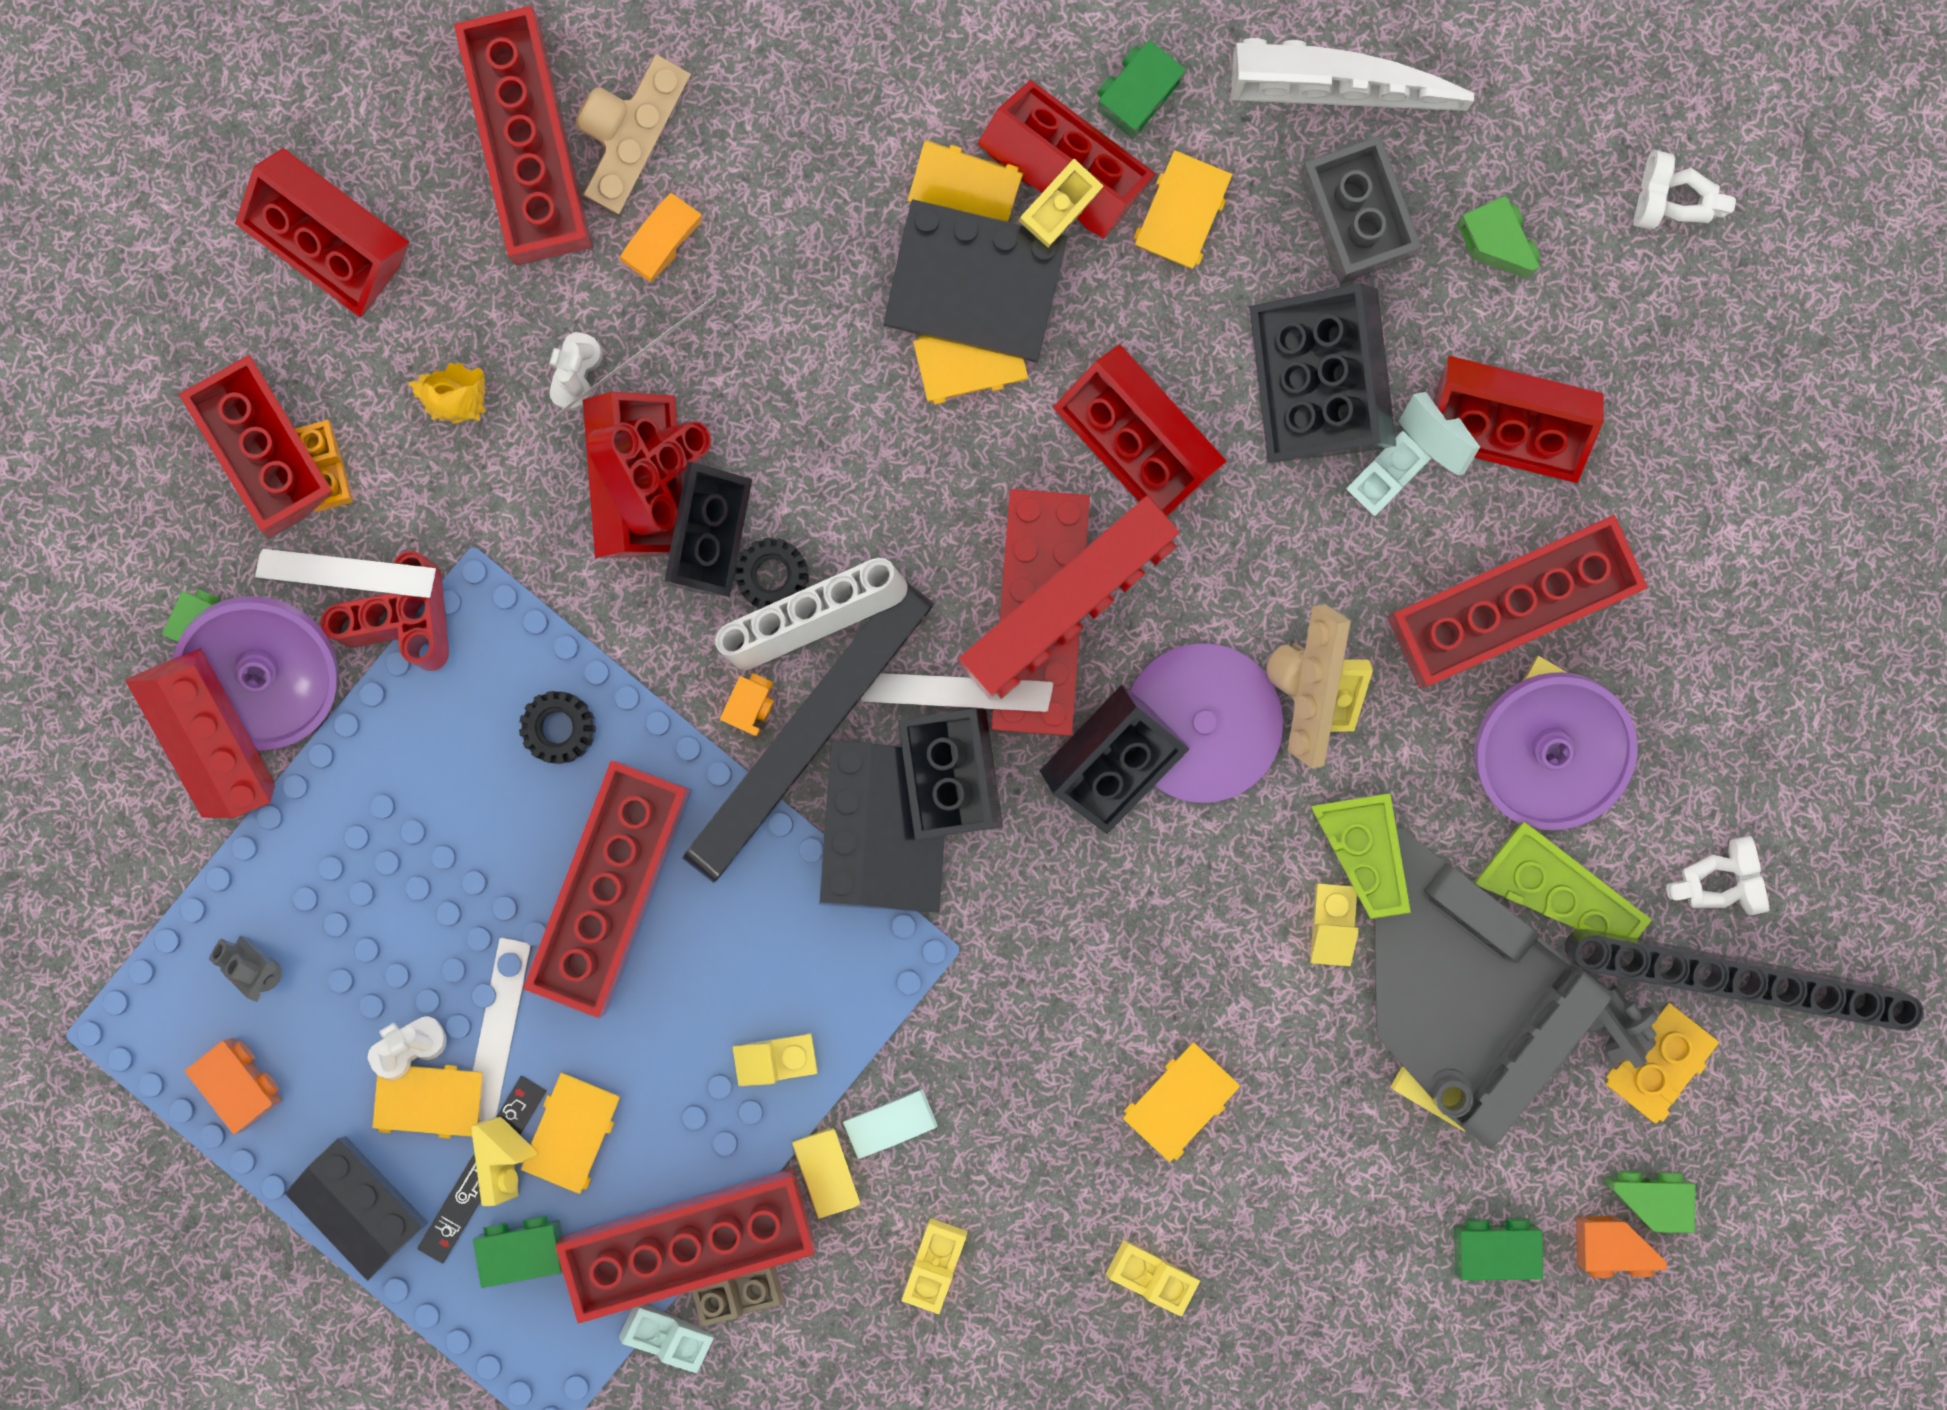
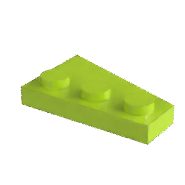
[1311,793,1411,920]

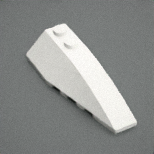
[1231,38,1474,111]

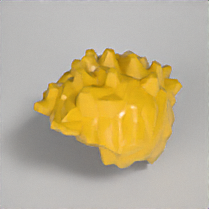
[409,363,486,424]

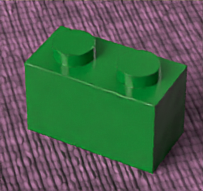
[1096,39,1186,139]
[473,1215,562,1288]
[1454,1217,1543,1281]

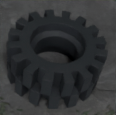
[735,538,809,609]
[519,691,596,764]

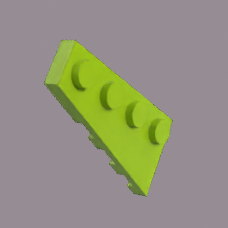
[1473,821,1652,951]

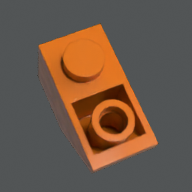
[1576,1216,1667,1278]

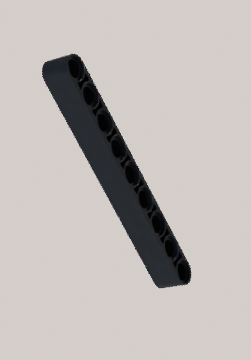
[682,580,935,883]
[1565,929,1924,1031]

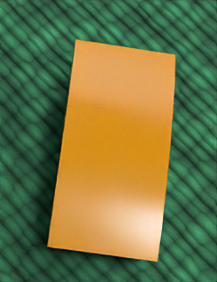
[620,193,702,283]
[295,420,353,513]

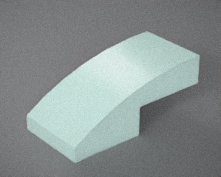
[1398,392,1480,475]
[1346,430,1432,516]
[843,1089,938,1159]
[619,1305,714,1373]

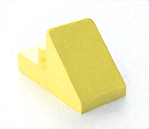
[1019,159,1103,248]
[1331,660,1373,732]
[1310,883,1359,966]
[732,1033,818,1086]
[471,1117,538,1206]

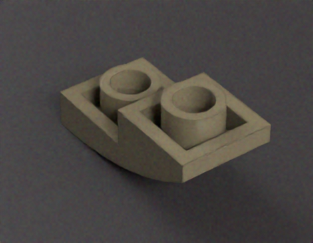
[692,1266,785,1327]

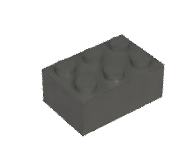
[1299,135,1422,284]

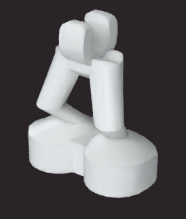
[1633,150,1736,230]
[549,332,603,410]
[1666,836,1769,915]
[367,1016,447,1080]

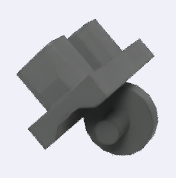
[209,935,282,1002]
[1589,986,1658,1068]

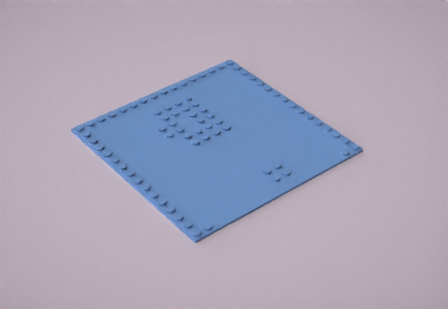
[66,548,959,1410]

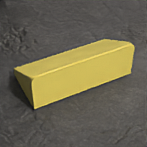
[791,1128,860,1219]

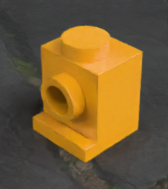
[720,673,774,737]

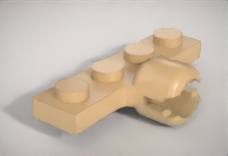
[575,54,691,215]
[1266,604,1351,769]

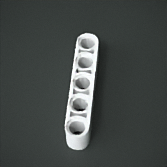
[715,558,907,670]

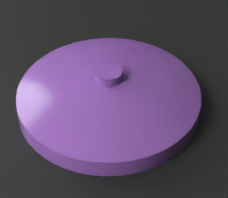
[173,596,339,750]
[1130,643,1283,803]
[1474,672,1638,830]

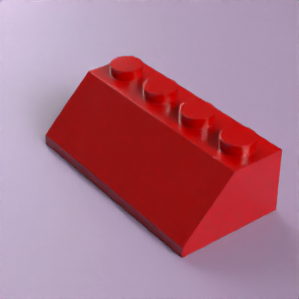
[977,79,1156,239]
[235,148,409,318]
[1053,344,1227,517]
[178,354,333,539]
[1434,355,1604,483]
[582,391,682,558]
[125,648,275,818]

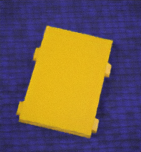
[907,140,1023,222]
[1133,150,1233,270]
[913,336,1028,405]
[1605,1002,1720,1124]
[1123,1042,1240,1162]
[372,1065,483,1138]
[521,1072,621,1194]

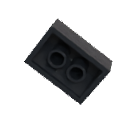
[664,461,752,597]
[1039,685,1190,834]
[898,708,1003,840]
[285,1136,428,1281]

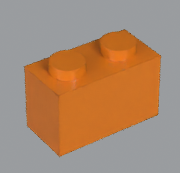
[184,1038,282,1134]

